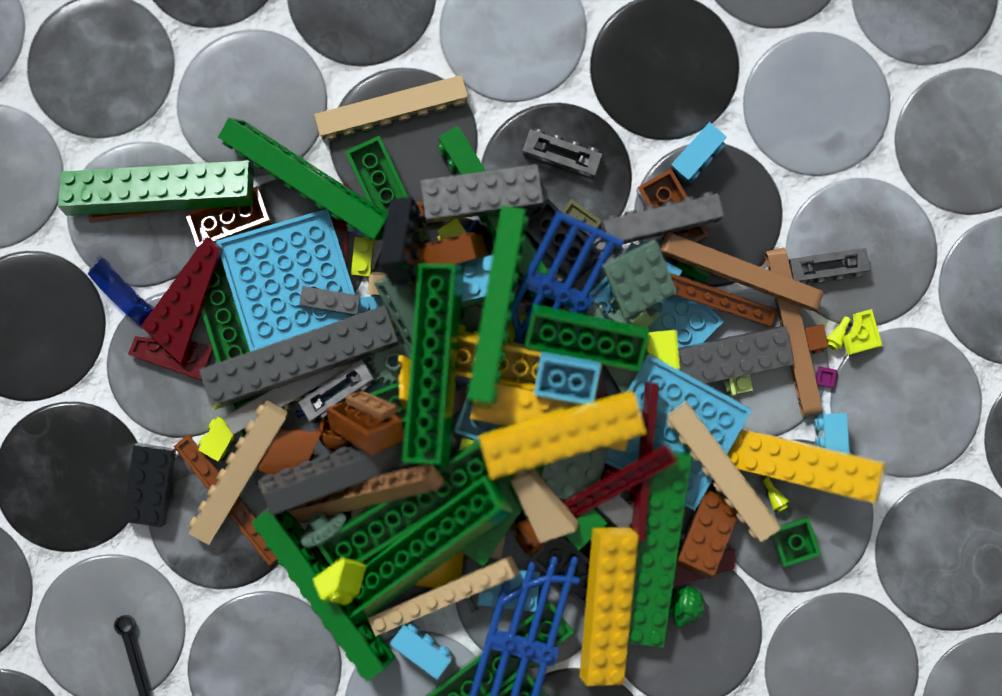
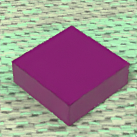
[815,366,837,389]

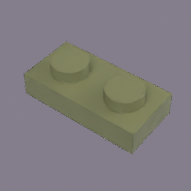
[562,199,602,236]

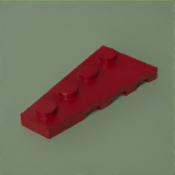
[128,336,213,381]

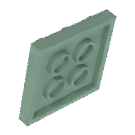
[601,240,677,318]
[540,447,607,499]

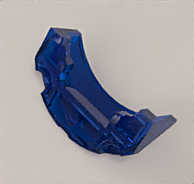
[87,255,154,327]

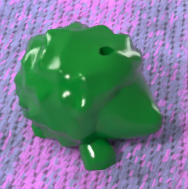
[668,586,705,628]

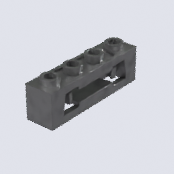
[522,128,602,178]
[788,248,870,285]
[298,359,379,423]

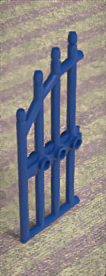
[505,211,624,344]
[469,556,580,696]

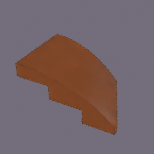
[258,429,321,475]

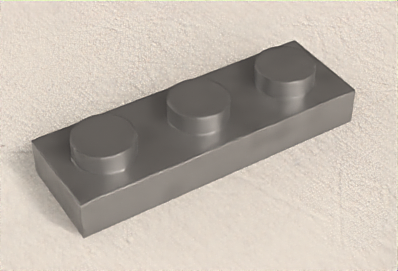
[299,286,360,315]

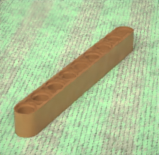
[660,233,824,311]
[765,247,823,418]
[287,464,443,522]

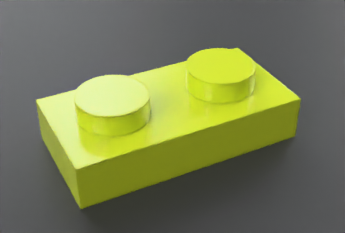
[351,237,374,277]

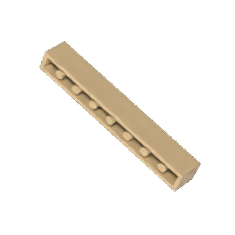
[314,75,468,141]
[188,400,287,545]
[667,400,780,542]
[368,555,519,636]

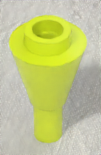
[827,316,851,351]
[762,477,790,513]

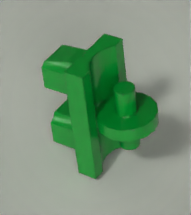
[675,260,710,283]

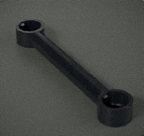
[114,615,151,696]

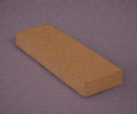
[345,390,398,420]

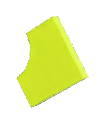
[842,309,883,355]

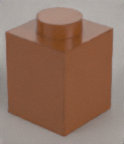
[804,324,829,354]

